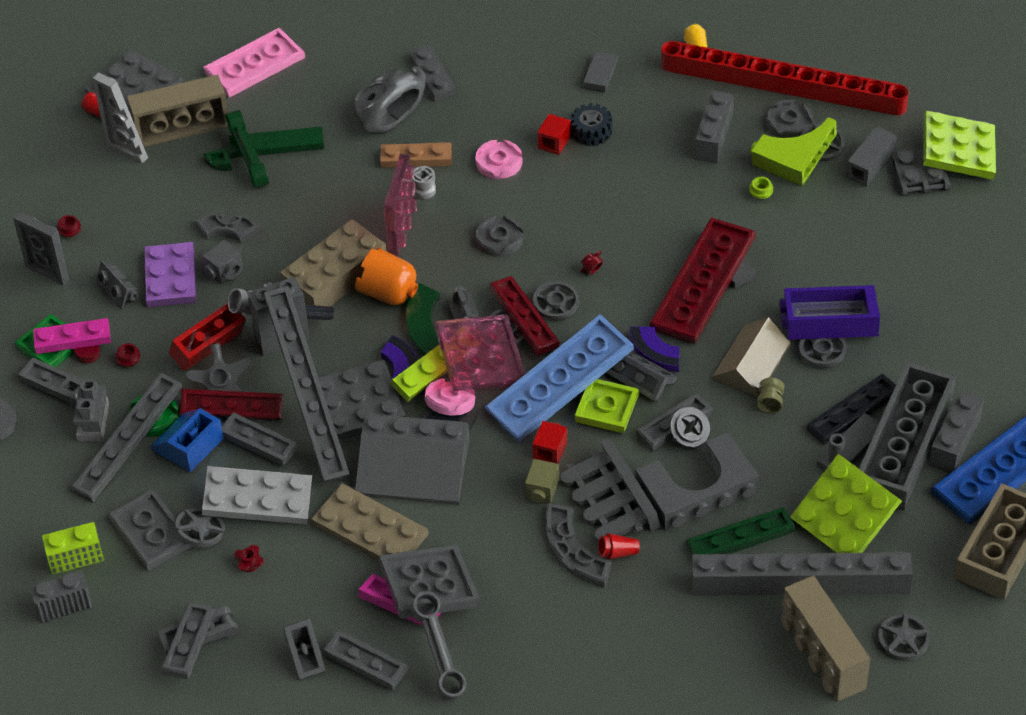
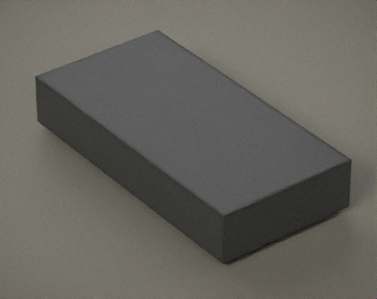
[583,51,618,92]

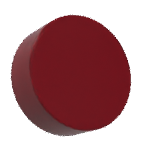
[75,345,101,363]

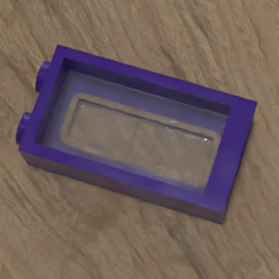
[779,285,880,340]

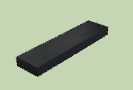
[806,373,896,445]

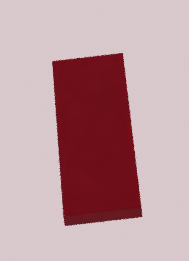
[650,217,756,344]

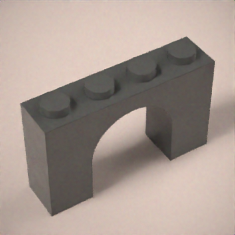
[636,432,759,531]

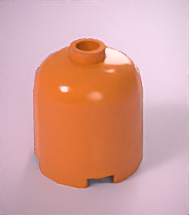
[355,247,418,306]

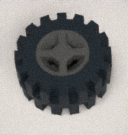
[570,103,612,146]

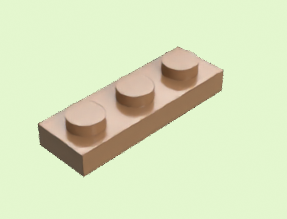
[380,142,452,168]

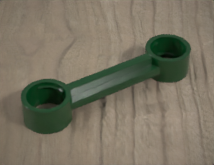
[225,110,269,189]

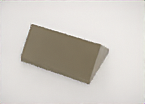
[712,317,790,397]

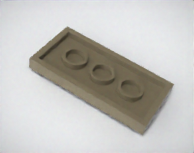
[311,483,428,561]

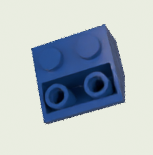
[151,408,224,472]

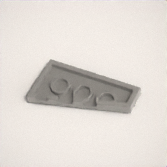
[93,73,148,163]

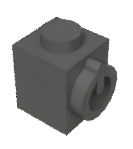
[203,240,243,284]

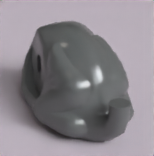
[355,66,426,133]

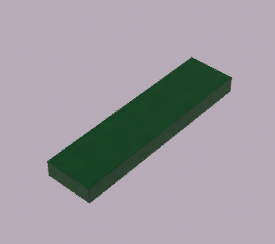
[229,126,324,158]
[686,507,795,555]

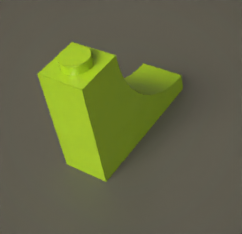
[750,117,837,186]

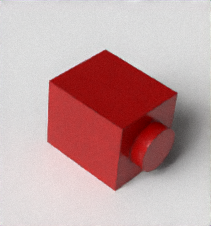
[537,114,571,155]
[532,421,568,464]

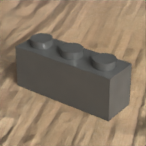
[694,91,734,163]
[929,391,984,473]

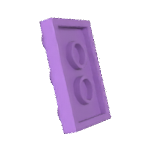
[145,242,196,307]

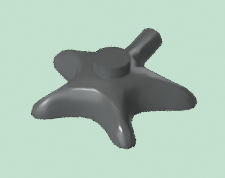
[186,343,251,392]

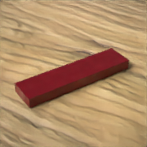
[489,276,560,355]
[180,389,284,420]

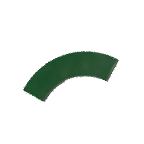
[406,283,445,356]

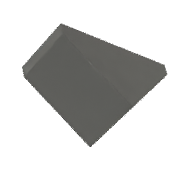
[283,618,326,679]

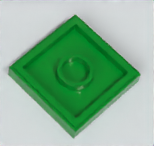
[14,314,75,367]

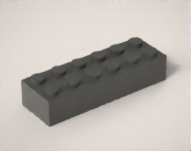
[859,362,956,511]

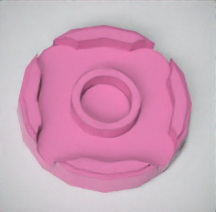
[475,140,522,179]
[424,379,476,416]

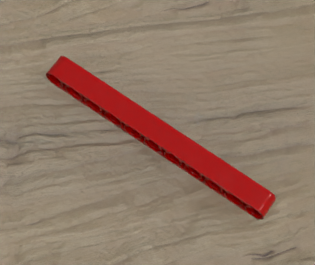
[661,41,909,115]

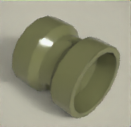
[757,378,785,414]

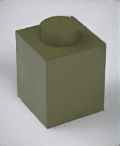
[525,459,559,504]

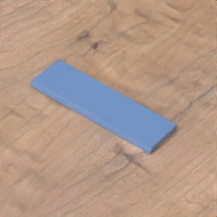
[485,314,634,443]

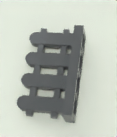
[561,437,661,542]

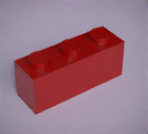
[168,303,246,372]

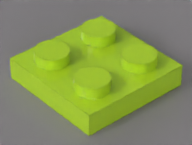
[575,379,639,433]

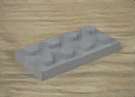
[202,466,312,525]

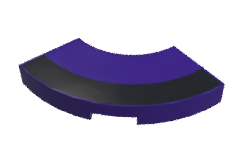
[630,326,679,372]
[380,335,418,379]

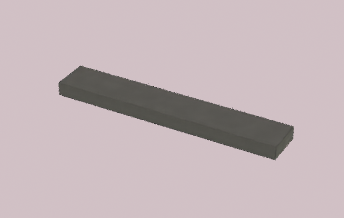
[71,372,182,502]

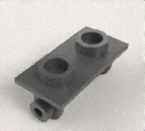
[96,260,139,309]
[447,286,485,334]

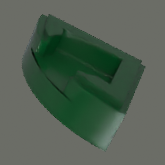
[203,148,232,171]

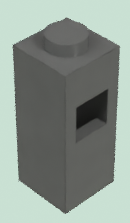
[846,126,897,187]

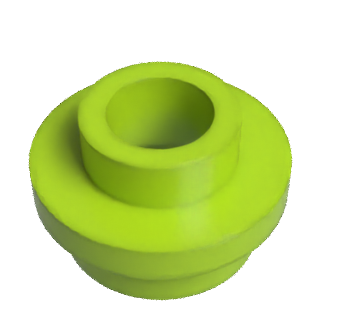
[749,177,773,199]

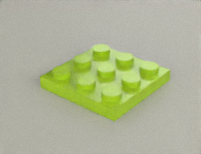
[923,111,996,180]
[790,454,902,553]

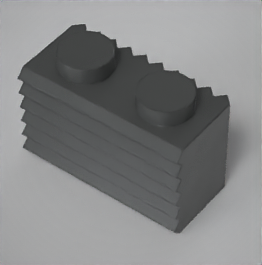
[29,570,92,623]

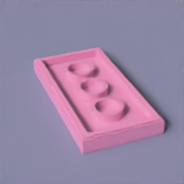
[203,28,305,98]

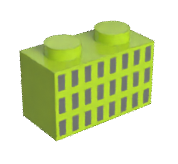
[42,522,104,574]

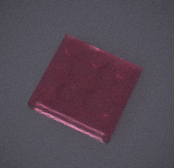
[384,154,417,257]
[434,315,525,391]

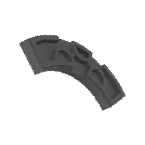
[546,503,612,588]

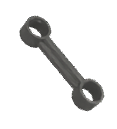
[410,591,466,700]

